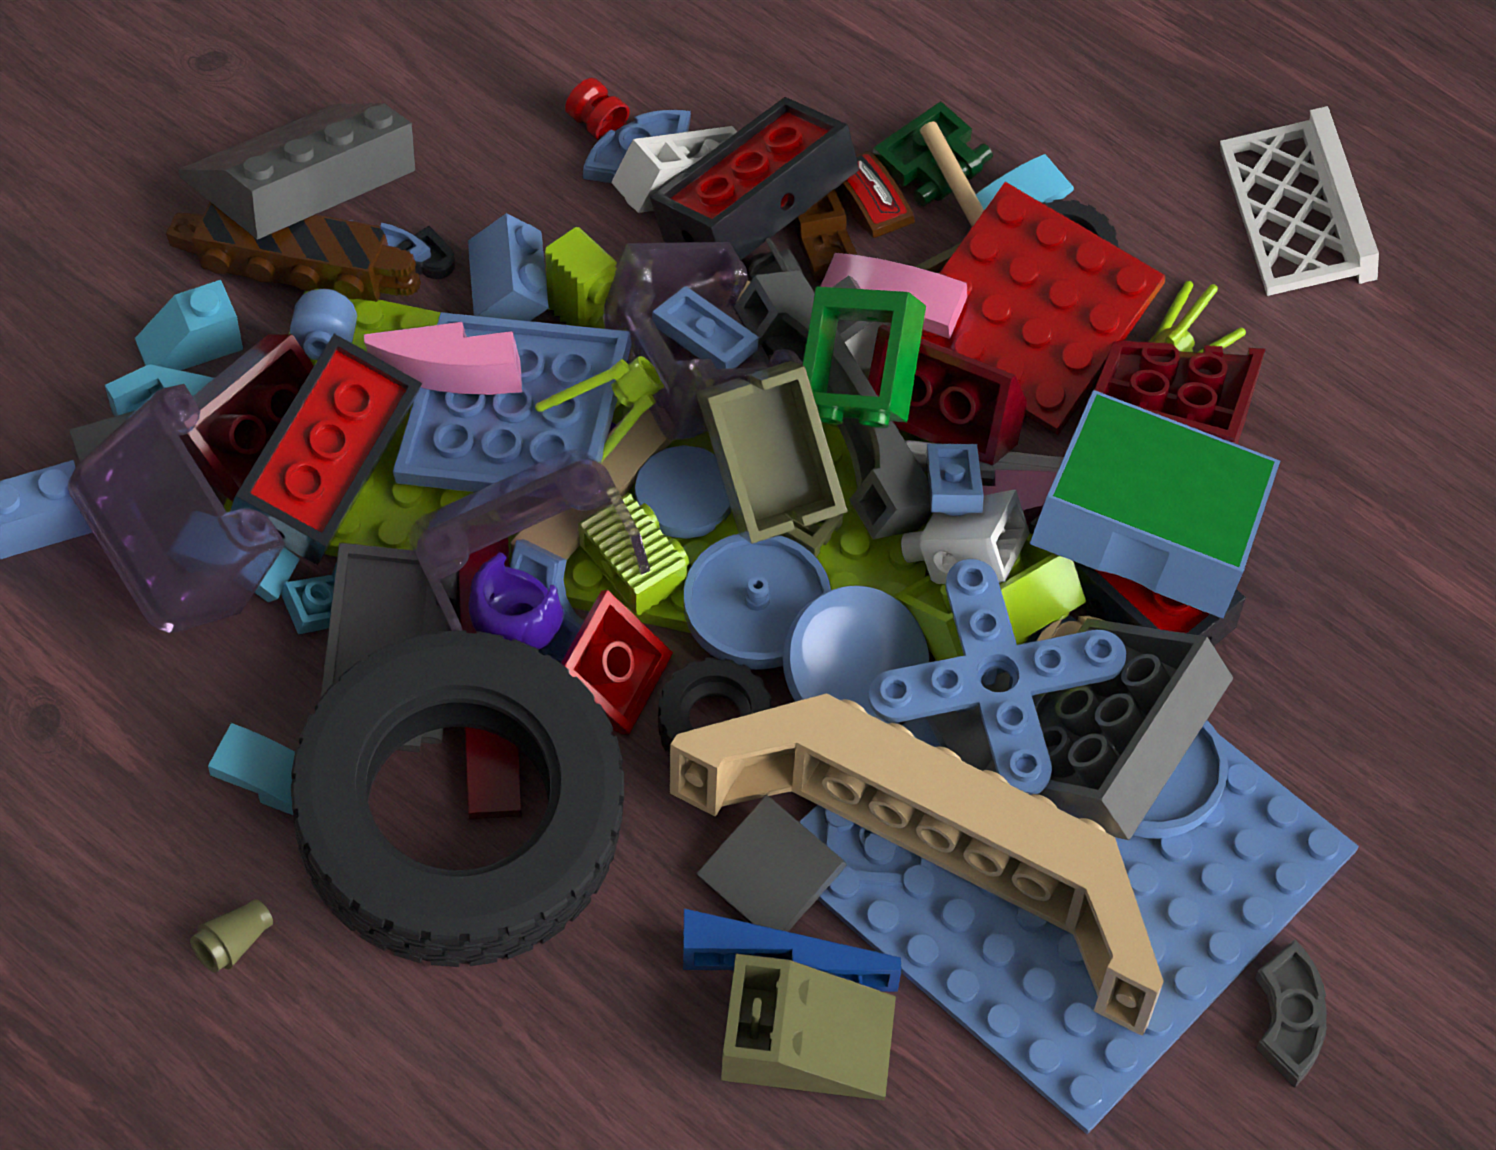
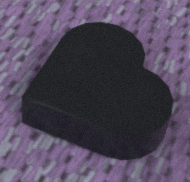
[396,226,455,279]

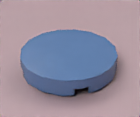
[635,445,732,539]

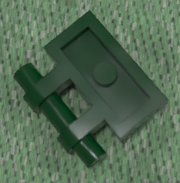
[873,101,993,207]

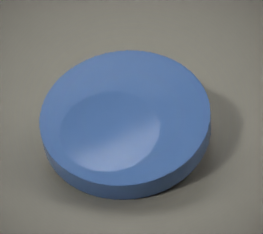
[684,534,831,670]
[783,586,929,724]
[1133,720,1228,839]

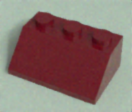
[868,324,1027,466]
[159,334,314,502]

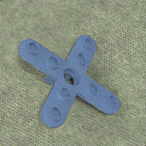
[869,559,1126,795]

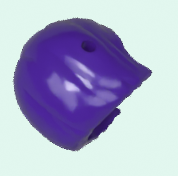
[468,552,564,649]

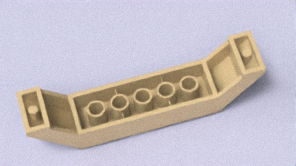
[670,693,1164,1036]

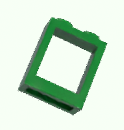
[803,286,926,428]

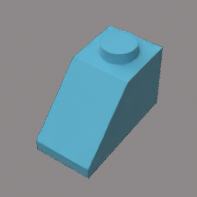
[135,280,243,371]

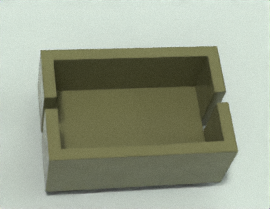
[696,361,848,544]

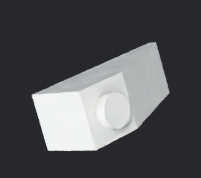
[611,126,737,213]

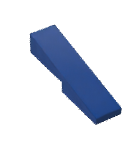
[683,909,902,992]

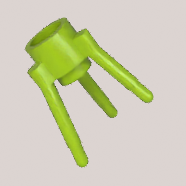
[1148,281,1246,353]
[535,356,664,463]

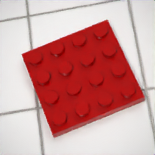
[921,182,1165,435]

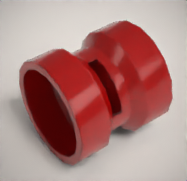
[565,77,630,140]

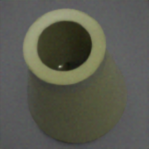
[190,899,273,973]

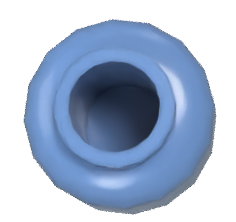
[290,289,357,360]

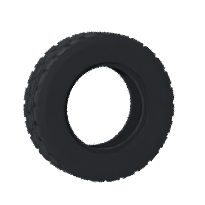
[291,630,624,967]

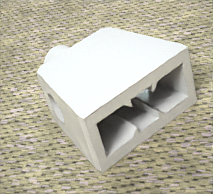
[901,490,1030,584]

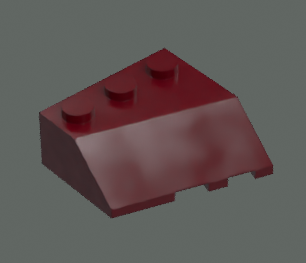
[1095,341,1266,444]

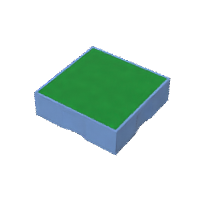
[1030,390,1280,618]

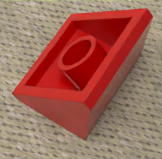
[561,590,673,734]

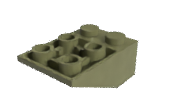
[721,954,896,1101]

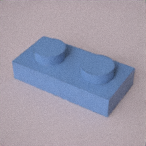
[652,286,759,376]
[926,444,984,516]

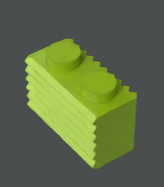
[545,227,618,329]
[578,493,689,615]

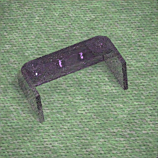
[409,449,651,631]

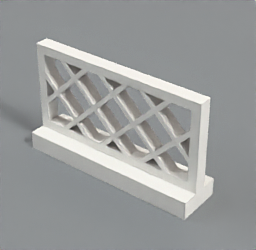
[1220,106,1379,296]

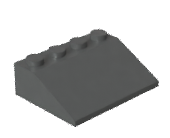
[178,103,415,240]
[985,618,1233,840]

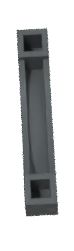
[734,270,933,539]

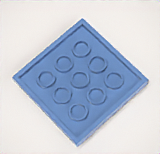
[393,312,632,505]

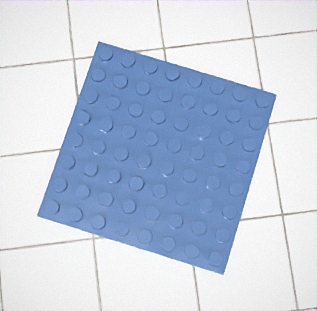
[800,615,1359,1134]

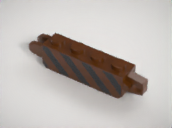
[166,202,421,302]

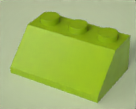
[893,533,1086,661]

